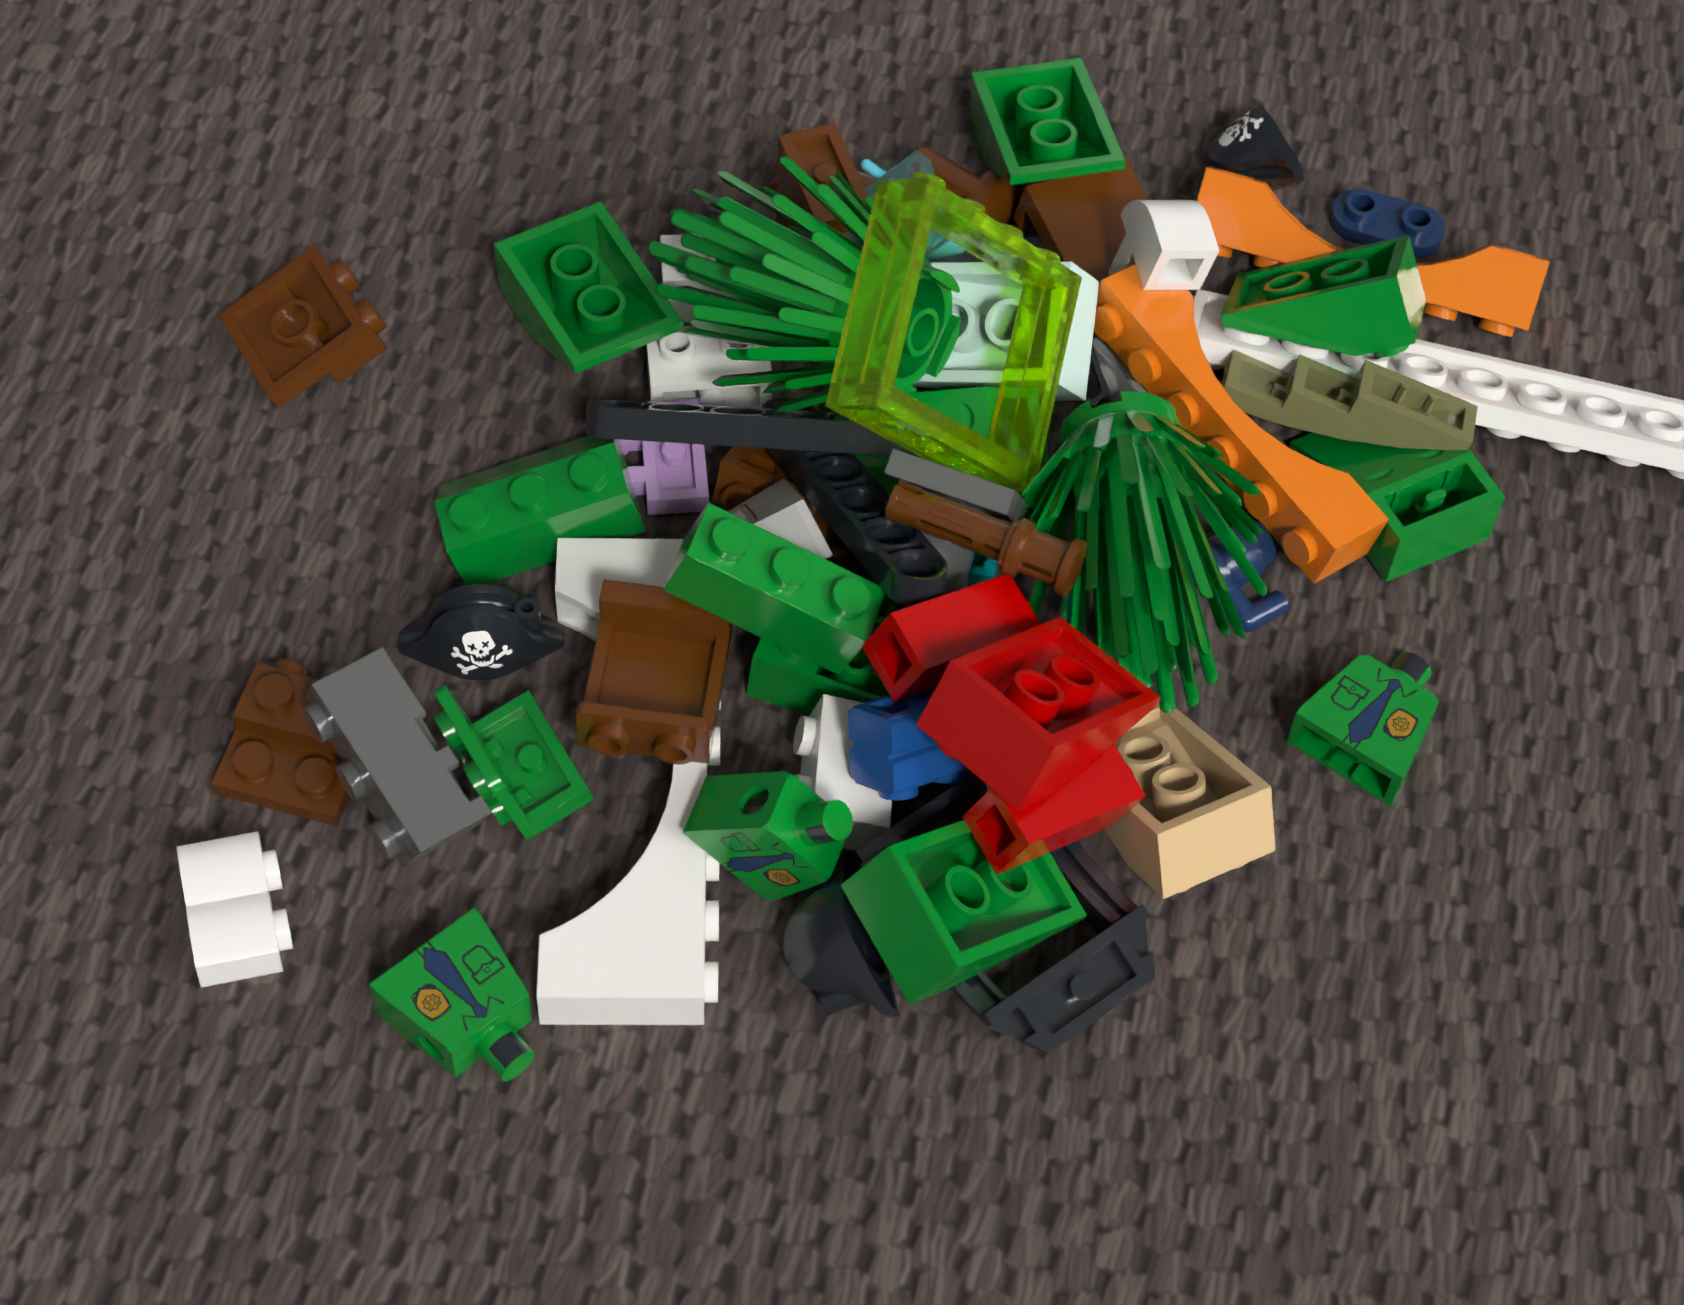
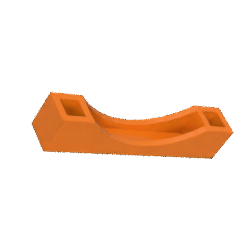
[1197,167,1550,337]
[1094,264,1389,584]

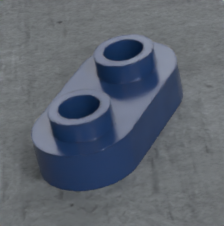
[1330,189,1445,258]

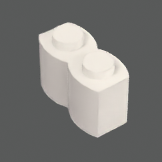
[177,831,293,988]

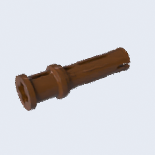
[885,480,1087,597]

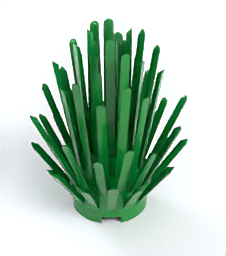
[648,156,962,412]
[1020,391,1267,713]

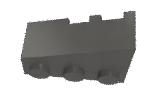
[303,647,492,868]

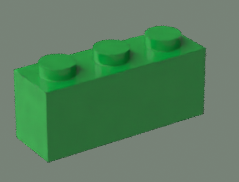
[663,502,885,675]

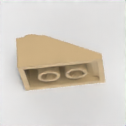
[1104,702,1275,899]

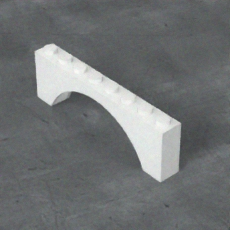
[537,538,721,1025]

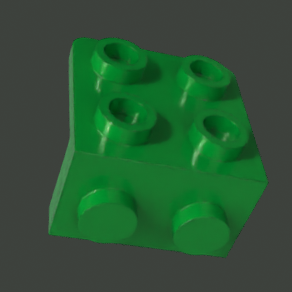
[433,685,595,840]

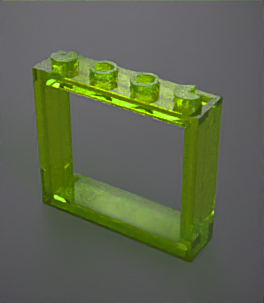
[825,172,1082,492]

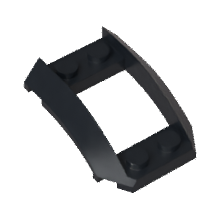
[852,773,1155,1055]

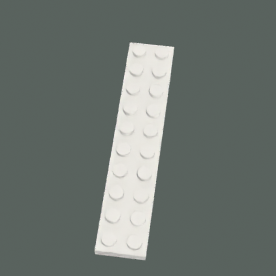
[1194,289,1684,479]

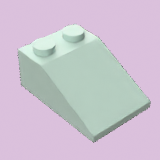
[911,262,1099,401]

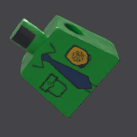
[1287,652,1439,807]
[682,771,853,901]
[369,908,535,1081]

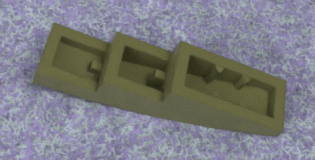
[1221,349,1478,450]

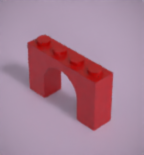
[861,574,1146,875]

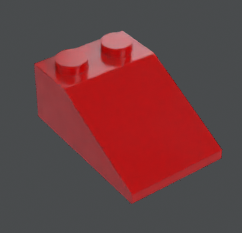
[916,617,1161,811]

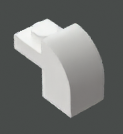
[1108,200,1219,290]

